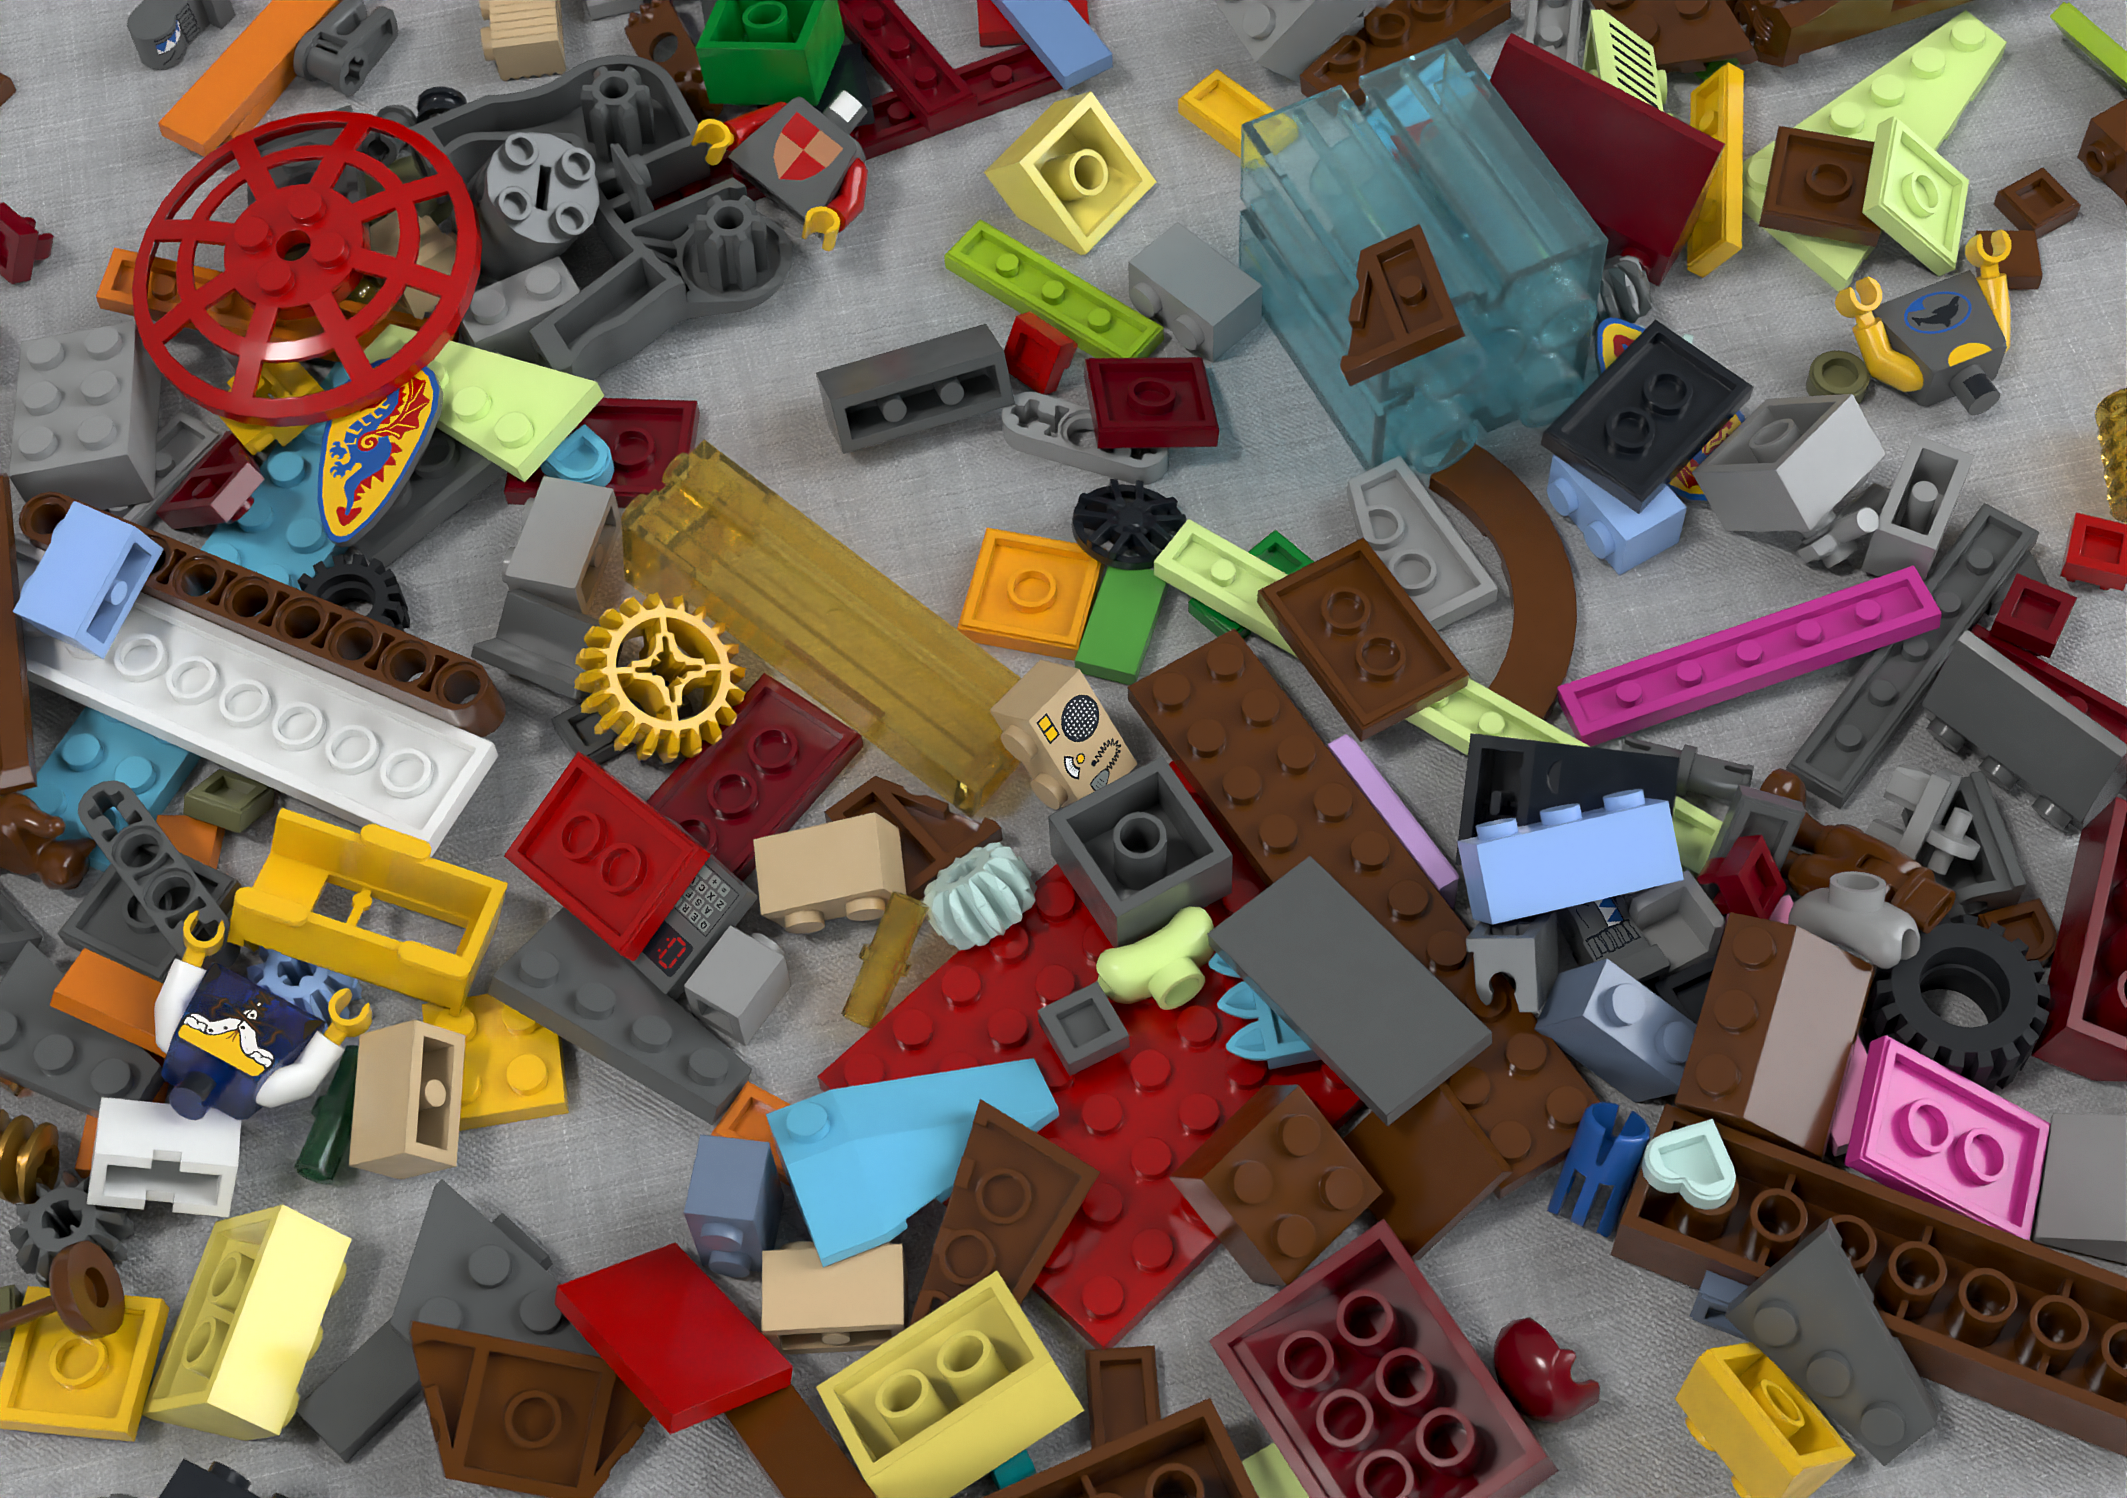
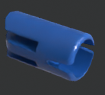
[1547,1102,1650,1238]

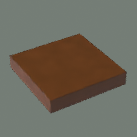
[1759,126,1881,247]
[1342,1081,1514,1261]

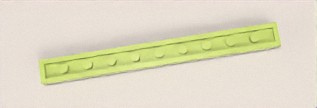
[1154,519,1723,882]

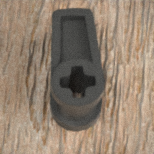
[293,0,398,96]

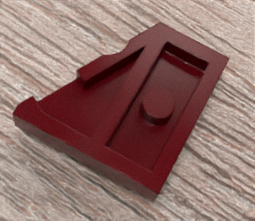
[155,431,265,529]

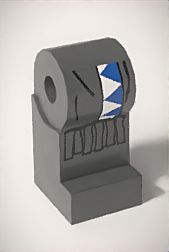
[127,0,236,70]
[1556,895,1671,991]

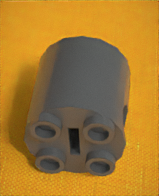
[451,132,599,281]

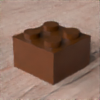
[1169,1085,1383,1286]

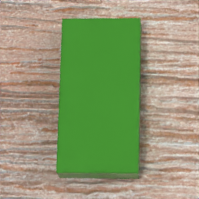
[1075,566,1169,685]

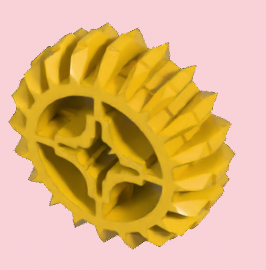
[574,592,746,764]

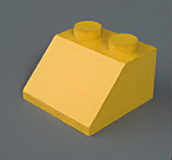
[1675,1342,1856,1498]

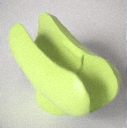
[1096,907,1214,1010]

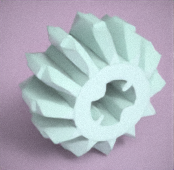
[921,842,1037,950]

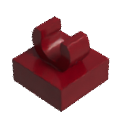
[0,202,54,285]
[1989,573,2078,659]
[1697,834,1787,920]

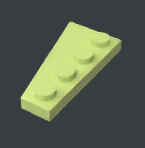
[364,324,604,482]

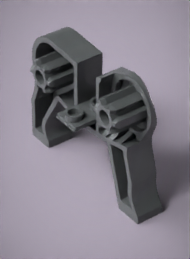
[409,55,793,381]

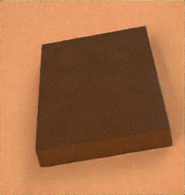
[1257,537,1470,742]

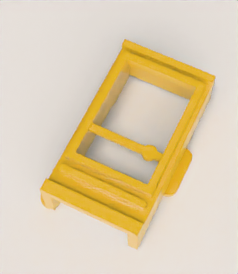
[227,808,508,1018]

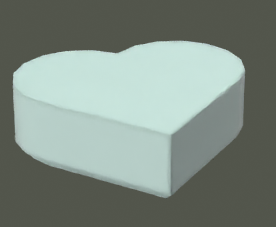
[1642,1119,1736,1210]

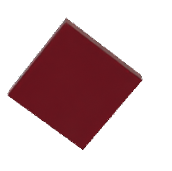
[1084,357,1219,448]

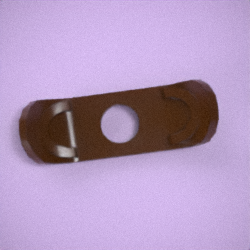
[624,0,724,124]

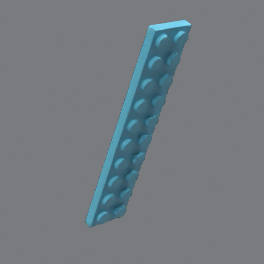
[22,362,350,872]

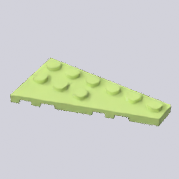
[1742,10,2007,292]

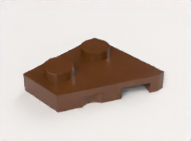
[824,776,1003,911]

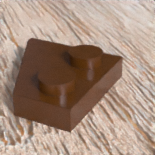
[1340,224,1465,386]

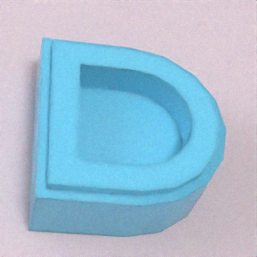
[540,424,614,487]

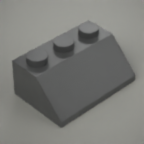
[1921,629,2127,831]

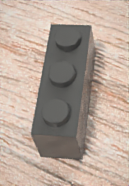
[816,324,1015,454]

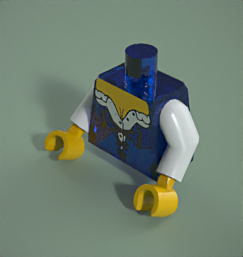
[154,911,372,1120]

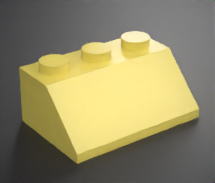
[142,1204,352,1441]
[816,1271,1084,1498]

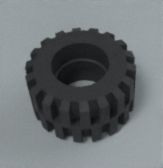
[1862,914,2051,1092]

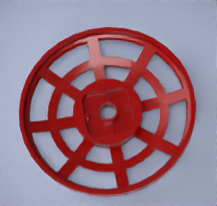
[132,111,482,427]

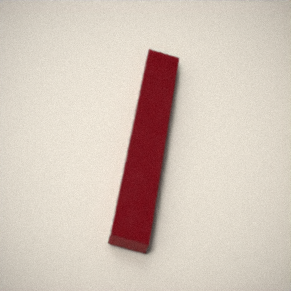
[651,43,1064,211]

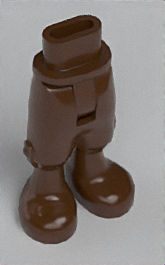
[1760,768,1956,934]

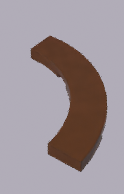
[1429,436,1577,721]

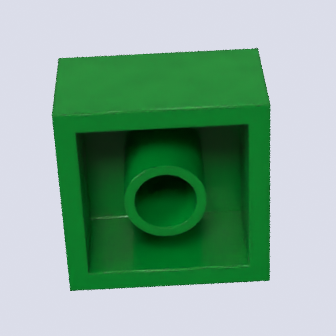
[695,0,845,106]

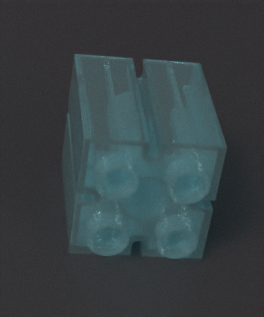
[1239,38,1608,474]

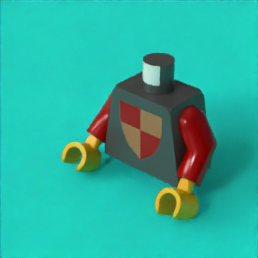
[691,90,869,251]

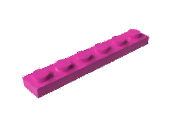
[1557,565,1942,747]

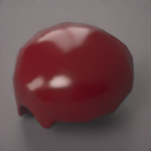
[1493,1317,1600,1423]

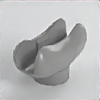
[1788,872,1921,969]

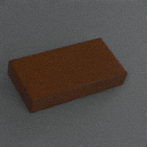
[1085,1345,1161,1450]

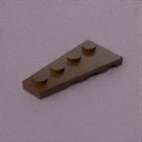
[1299,0,1511,120]
[909,1099,1100,1327]

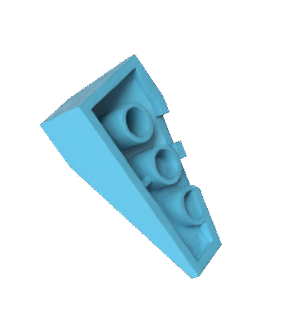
[766,1058,1059,1267]

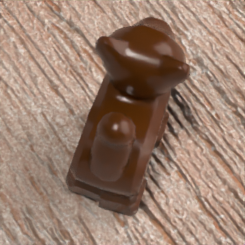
[0,792,97,890]

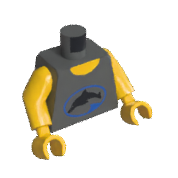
[1835,229,2011,416]

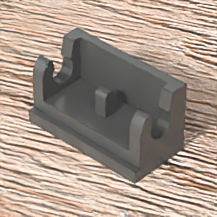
[1901,771,2027,923]
[1466,910,1559,1012]

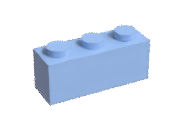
[1457,789,1684,925]

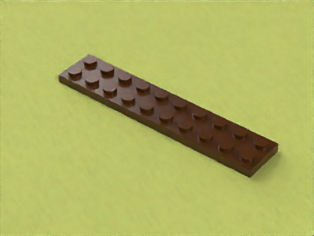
[1127,628,1601,1200]

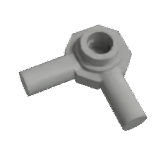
[1797,483,1889,568]

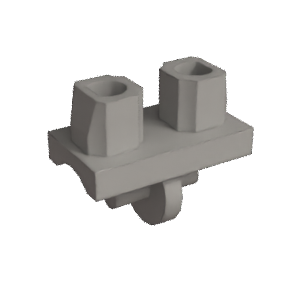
[1865,764,1980,875]

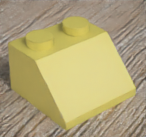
[984,91,1156,255]

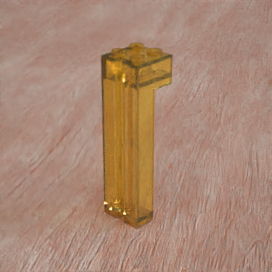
[621,439,1022,819]

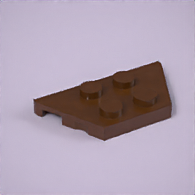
[1590,0,1758,74]
[408,1320,653,1498]

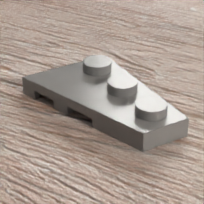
[1347,456,1498,631]

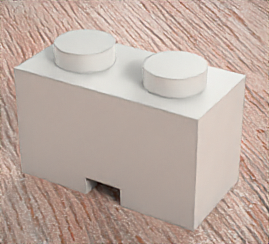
[87,1097,242,1217]

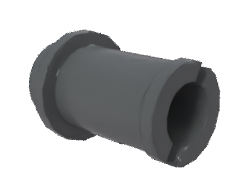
[361,105,416,166]

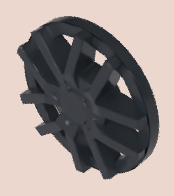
[1071,479,1186,570]

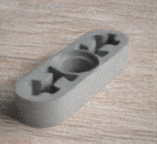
[1002,392,1169,485]

